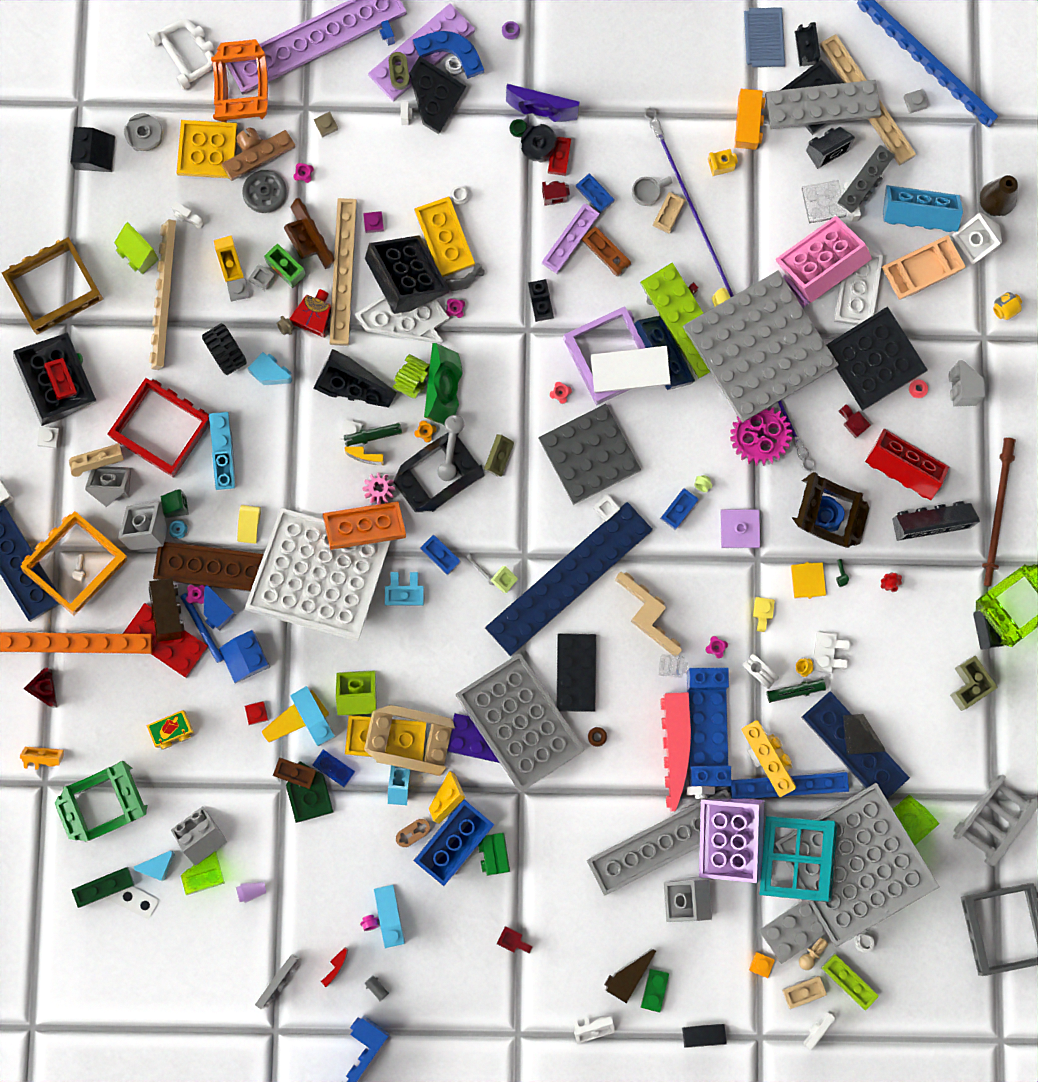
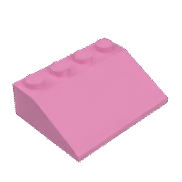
[775,216,872,303]

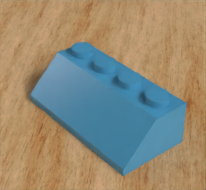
[883,185,963,232]

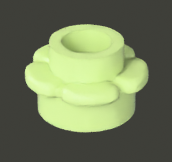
[694,475,713,492]

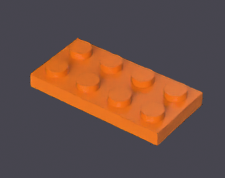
[323,502,406,550]

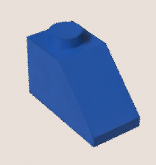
[204,585,236,631]

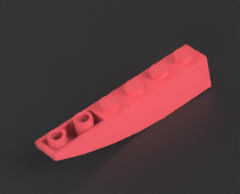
[660,692,691,812]

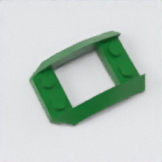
[54,761,148,842]

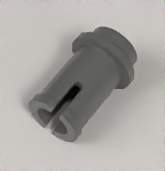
[364,976,389,1002]

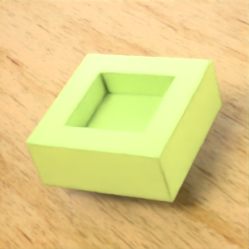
[491,566,518,593]

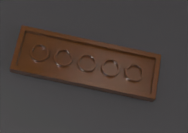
[153,542,264,592]

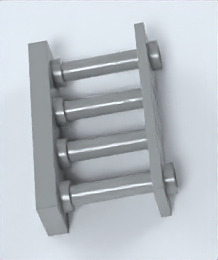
[953,775,1038,866]

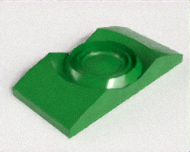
[424,343,463,426]

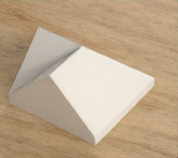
[952,212,1002,265]

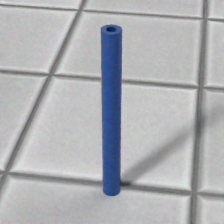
[180,593,224,663]

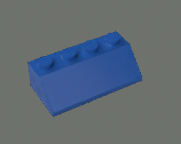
[413,800,494,886]

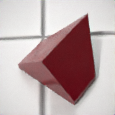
[23,667,57,708]

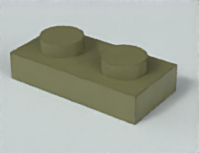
[484,434,514,477]

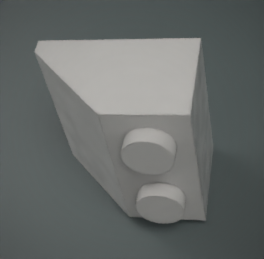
[118,502,167,551]
[664,880,712,922]

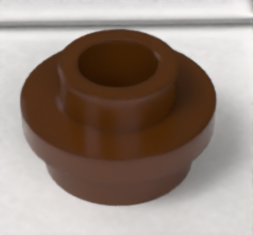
[588,727,607,747]

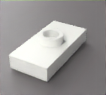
[803,1012,835,1050]

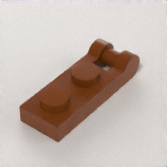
[582,226,631,277]

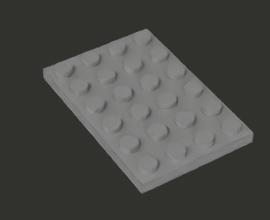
[455,653,585,793]

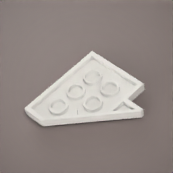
[355,295,449,344]

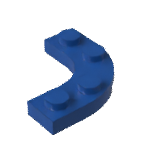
[413,31,484,79]

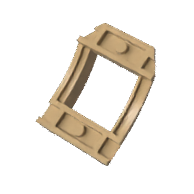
[364,705,455,776]

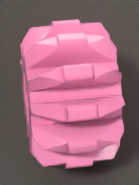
[363,472,395,505]

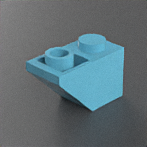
[247,352,293,385]

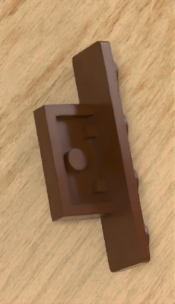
[284,198,334,269]

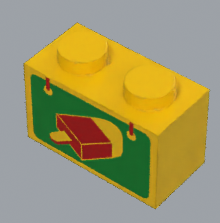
[146,710,194,750]

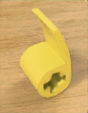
[237,505,261,544]

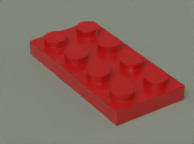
[123,603,208,678]

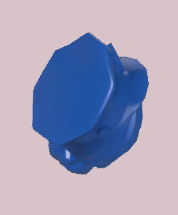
[815,496,845,532]

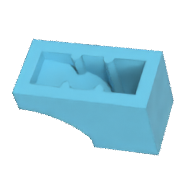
[388,765,411,805]

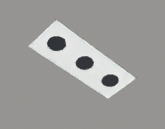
[105,873,159,920]

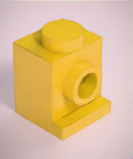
[708,149,738,176]

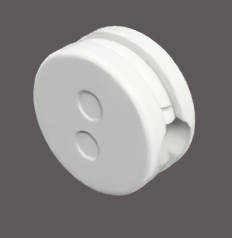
[742,654,779,689]

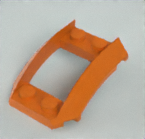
[211,39,268,122]

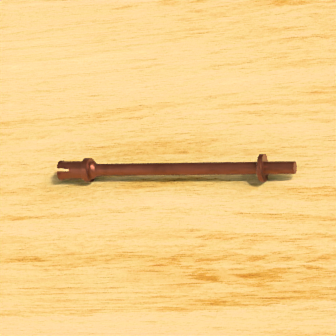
[982,438,1016,587]

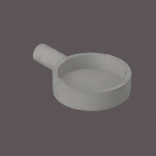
[632,176,672,206]

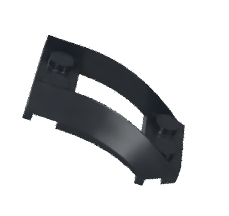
[393,432,485,512]

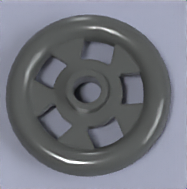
[242,170,287,213]

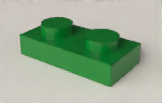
[640,968,669,1013]

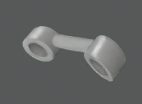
[437,415,464,481]

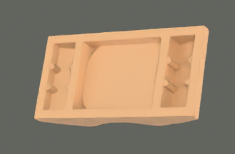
[882,235,966,300]

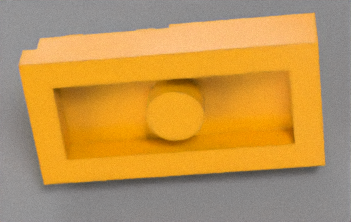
[20,746,64,770]

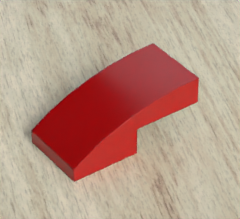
[320,947,348,987]

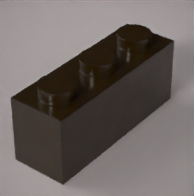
[148,578,184,642]

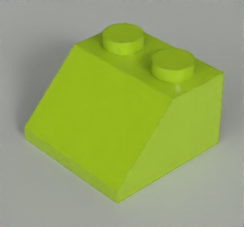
[114,222,159,274]
[336,671,377,715]

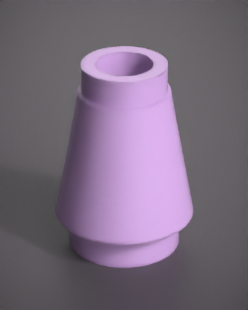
[236,882,266,903]

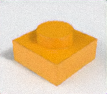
[749,952,775,978]

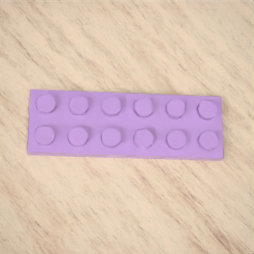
[368,3,475,102]

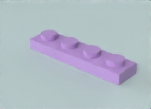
[542,203,600,274]

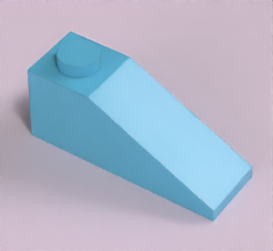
[290,686,335,746]
[374,885,405,948]

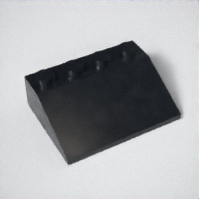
[364,235,450,314]
[13,332,96,426]

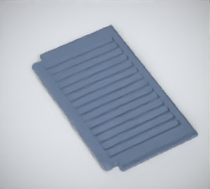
[744,7,785,68]

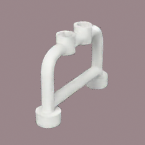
[147,19,215,90]

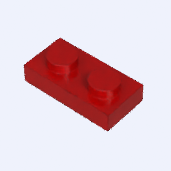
[548,136,571,176]
[44,358,77,400]

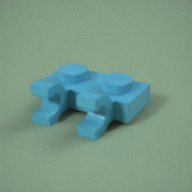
[385,572,424,606]

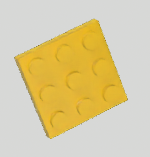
[176,120,238,179]

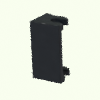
[794,22,821,66]

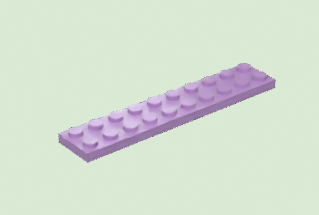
[226,0,406,95]

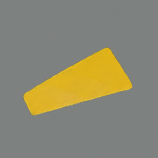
[262,690,329,742]

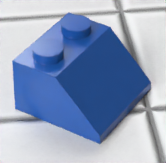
[219,630,270,683]

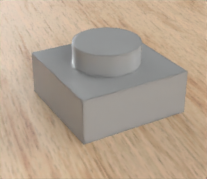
[903,89,928,113]
[248,264,275,291]
[227,278,249,302]

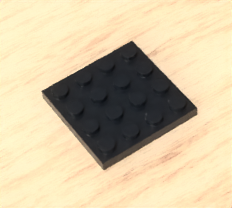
[826,306,928,411]

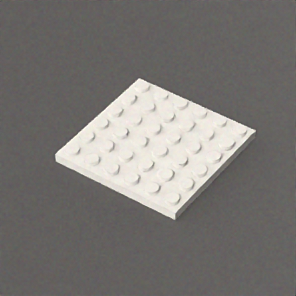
[245,508,391,641]

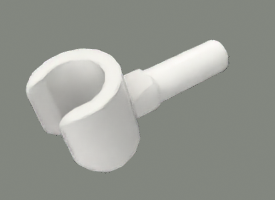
[72,555,85,583]

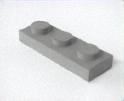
[255,955,298,1009]

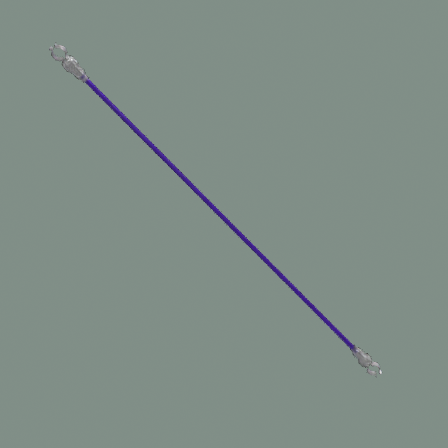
[644,108,814,473]

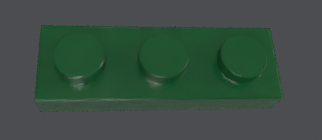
[71,867,135,908]

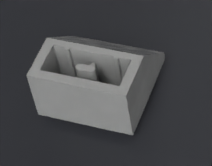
[949,360,985,406]
[171,806,227,866]

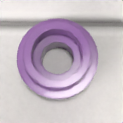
[502,21,520,40]

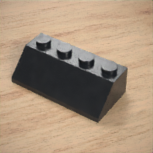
[892,501,980,541]

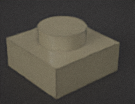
[313,112,338,137]

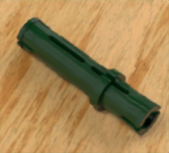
[344,422,402,447]
[766,678,826,703]

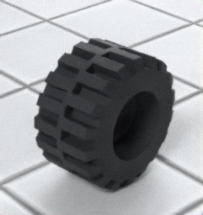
[202,323,247,375]

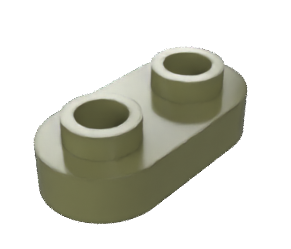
[388,52,409,90]

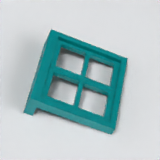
[759,816,838,902]

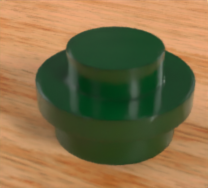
[509,119,528,138]

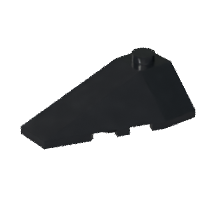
[313,349,397,408]

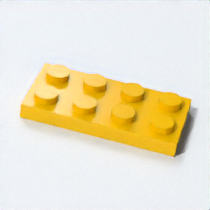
[414,196,475,277]
[345,715,426,761]

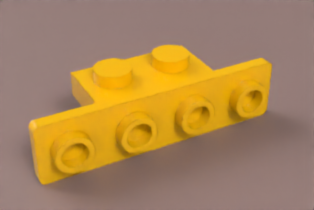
[741,720,796,797]

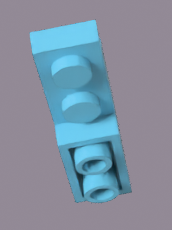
[209,412,235,490]

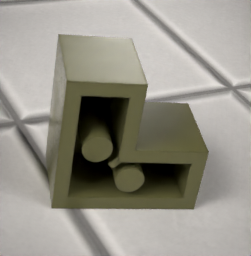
[950,655,998,711]

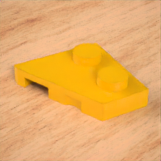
[429,771,465,824]

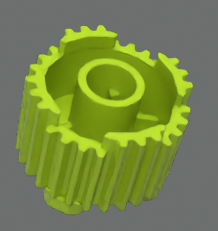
[393,354,430,399]

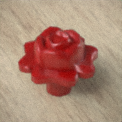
[880,572,902,592]

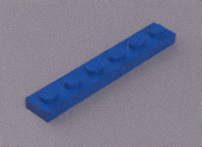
[730,772,849,799]

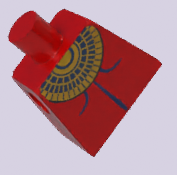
[290,289,331,338]

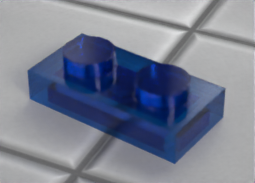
[312,749,355,788]

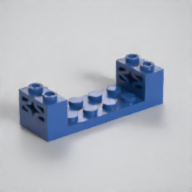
[686,668,732,787]
[342,1015,390,1082]

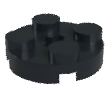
[521,124,559,163]

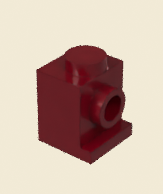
[541,181,570,206]

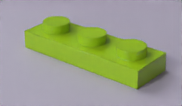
[821,954,879,1011]

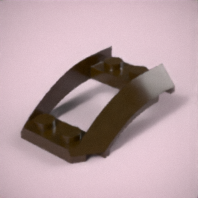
[792,472,870,548]

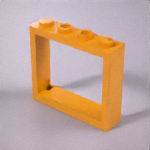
[20,511,127,616]

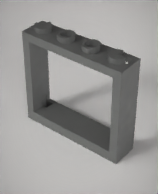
[960,883,1038,976]

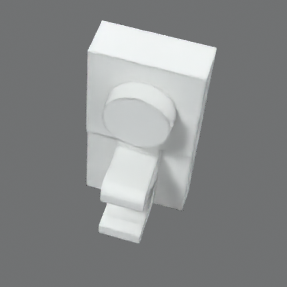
[573,1017,615,1044]

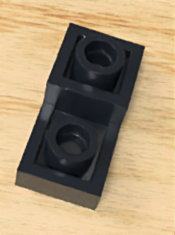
[528,279,554,322]
[682,1024,727,1048]

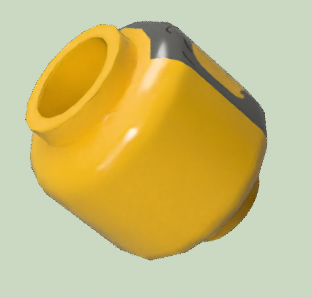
[993,292,1022,320]

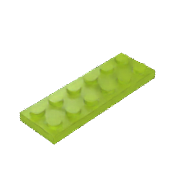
[640,262,710,379]

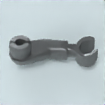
[445,263,485,291]

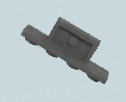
[838,145,894,213]

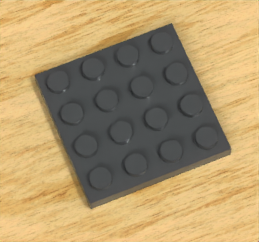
[538,403,641,505]

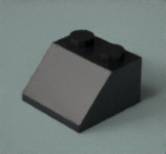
[70,127,115,172]
[806,127,855,169]

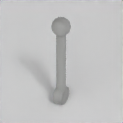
[466,554,494,585]

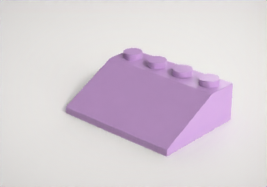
[699,799,764,883]

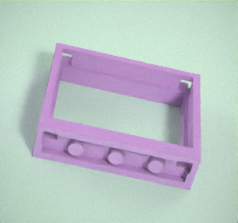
[563,306,645,405]

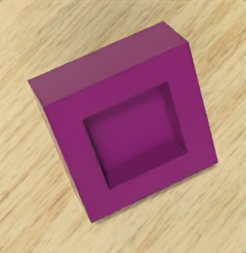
[363,211,384,233]

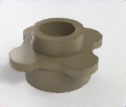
[276,316,293,335]

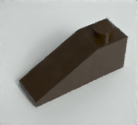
[604,949,656,1004]

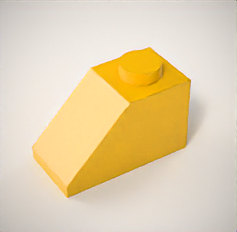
[214,235,244,282]

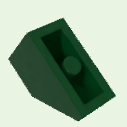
[160,489,189,518]

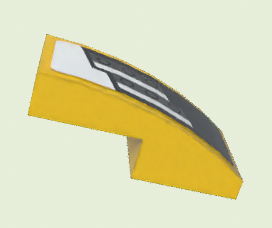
[345,447,384,466]

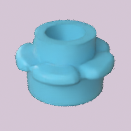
[169,520,188,539]

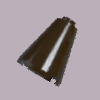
[980,175,1018,216]

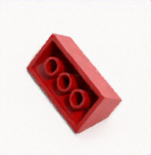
[865,429,949,500]

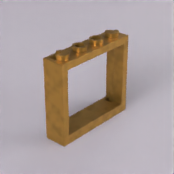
[1,237,103,335]

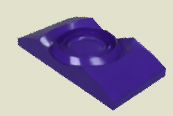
[506,84,580,122]

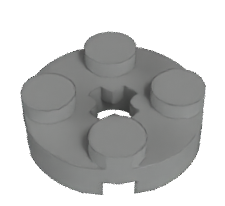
[124,113,163,151]

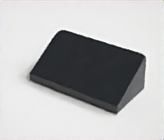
[973,608,1004,650]

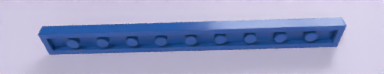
[857,0,998,127]

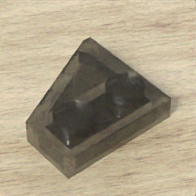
[843,714,885,755]

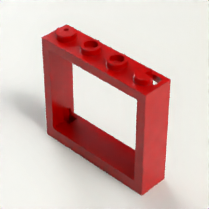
[107,378,210,478]

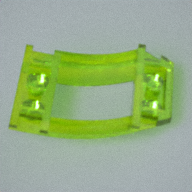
[976,564,1038,647]

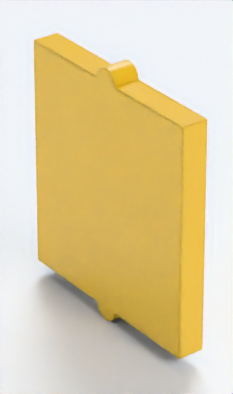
[791,562,826,599]

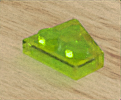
[181,851,225,895]

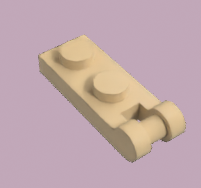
[69,443,124,477]

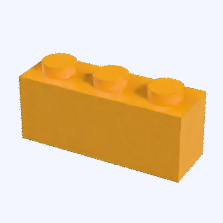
[734,89,765,150]

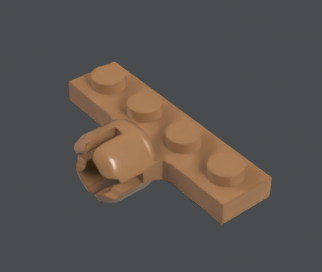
[222,127,295,181]

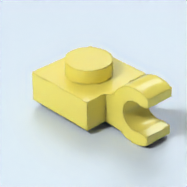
[753,597,775,632]

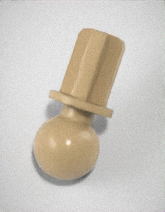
[799,938,828,970]

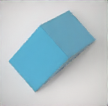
[134,851,175,881]

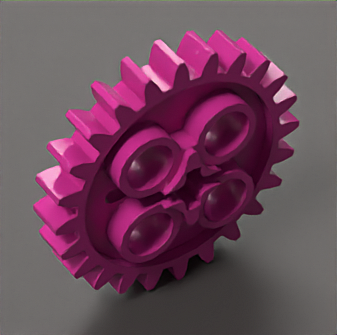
[730,407,792,466]

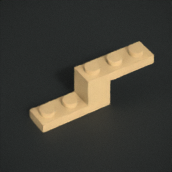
[615,572,682,657]

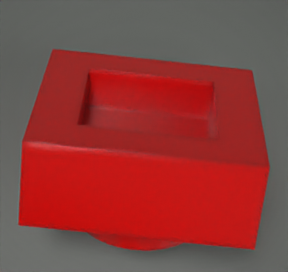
[244,701,269,725]

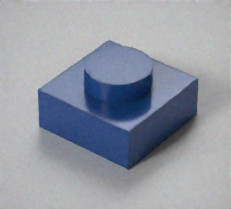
[379,20,395,46]

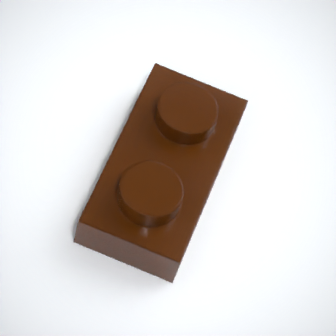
[273,757,317,789]

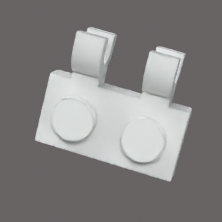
[813,632,850,673]

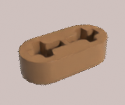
[396,819,430,847]

